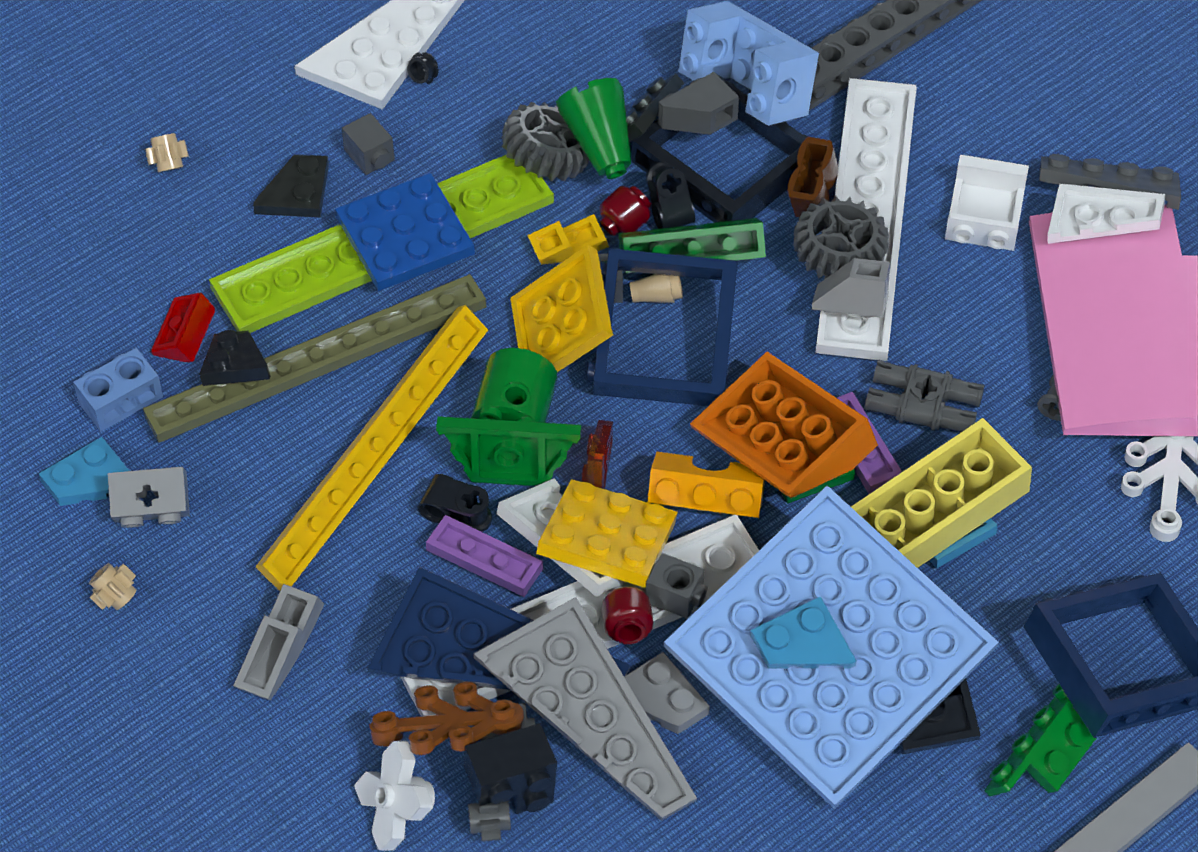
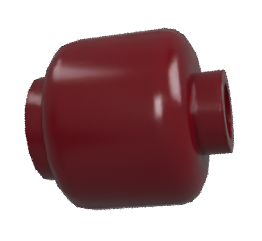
[599,186,651,236]
[601,587,654,644]

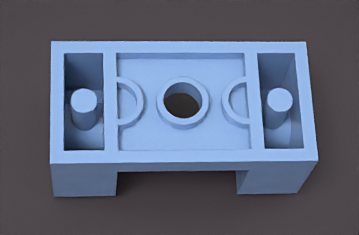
[678,1,819,126]

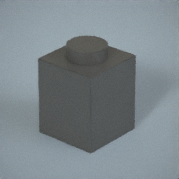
[342,113,395,175]

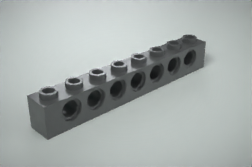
[794,0,982,120]

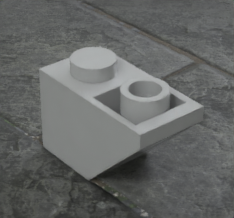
[812,258,890,318]

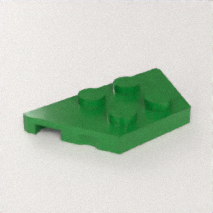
[436,416,581,486]

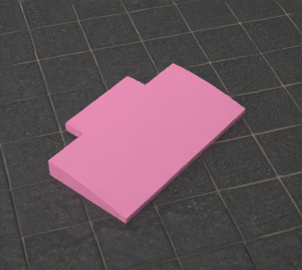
[1029,205,1198,436]

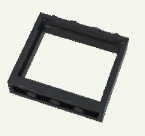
[631,74,808,223]

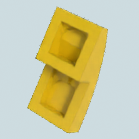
[528,214,609,265]

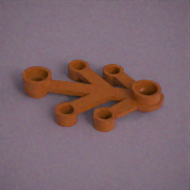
[370,682,524,755]

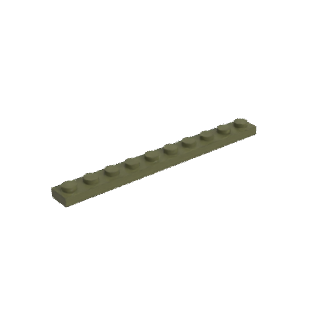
[143,274,487,443]

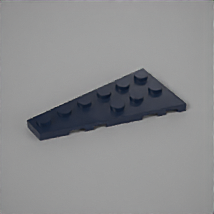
[367,567,630,690]

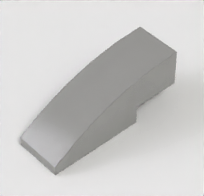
[234,584,324,701]

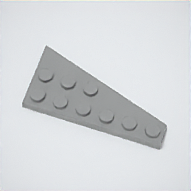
[474,597,697,821]

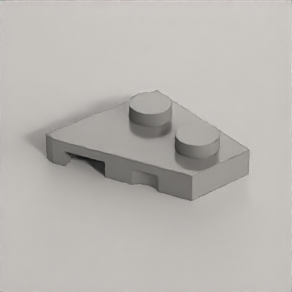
[625,652,710,734]

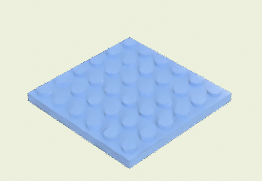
[664,486,999,809]

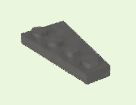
[1039,154,1181,210]

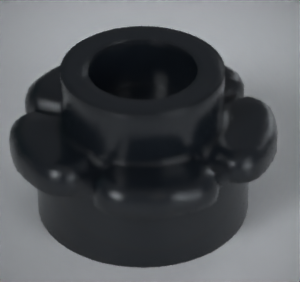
[407,52,439,84]

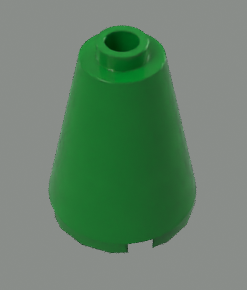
[556,78,631,179]

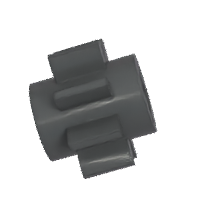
[468,801,511,842]

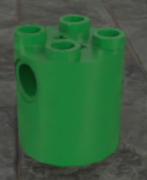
[471,348,557,423]

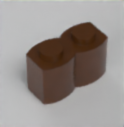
[788,137,838,217]

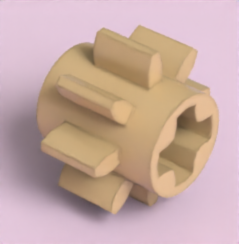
[145,133,189,172]
[89,563,137,610]

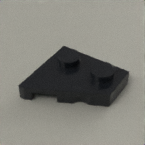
[199,330,271,386]

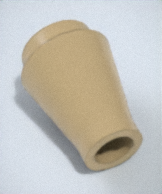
[630,274,683,303]

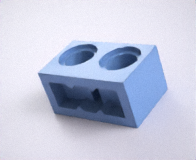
[73,348,163,432]

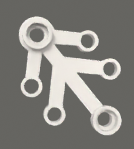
[1121,436,1198,542]

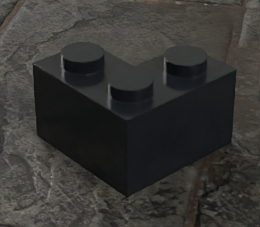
[464,723,557,814]

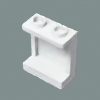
[945,155,1029,251]

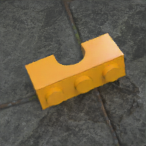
[647,451,765,518]

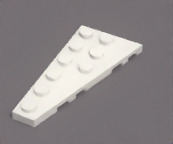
[295,0,465,109]

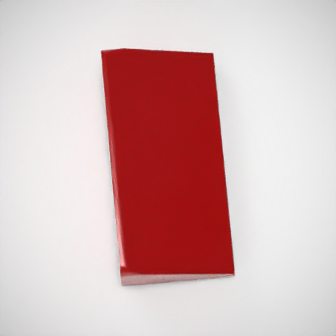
[151,292,215,362]

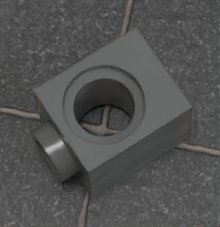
[646,553,708,619]

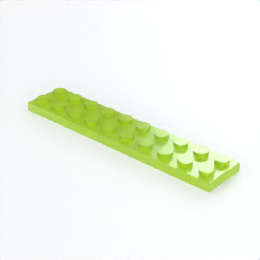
[209,154,554,333]

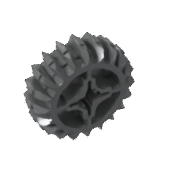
[501,102,589,181]
[793,196,889,279]

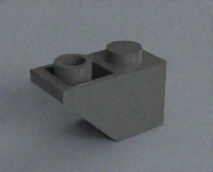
[658,72,739,135]

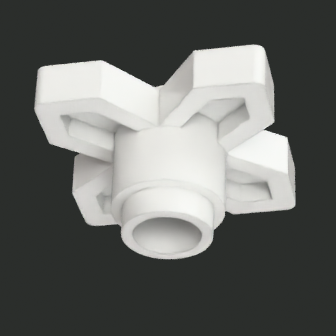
[355,741,435,851]

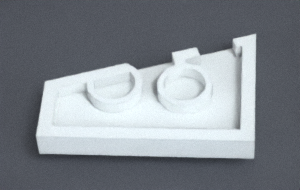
[1048,184,1165,244]

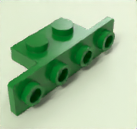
[984,684,1096,797]

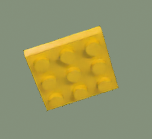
[510,245,613,372]
[536,479,678,588]

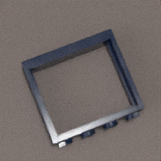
[587,248,738,406]
[1024,573,1198,738]

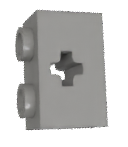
[108,467,190,528]

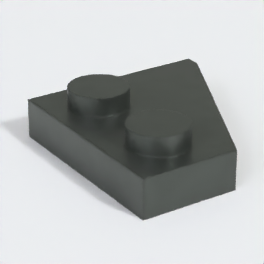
[253,154,329,218]

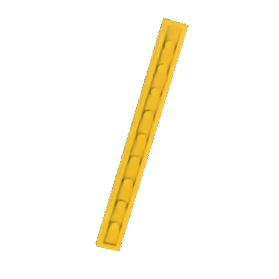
[255,305,488,591]

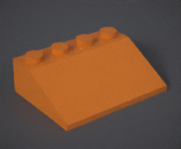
[690,352,878,498]

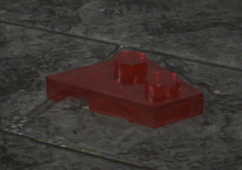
[582,420,613,489]

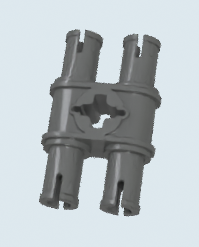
[864,360,985,432]

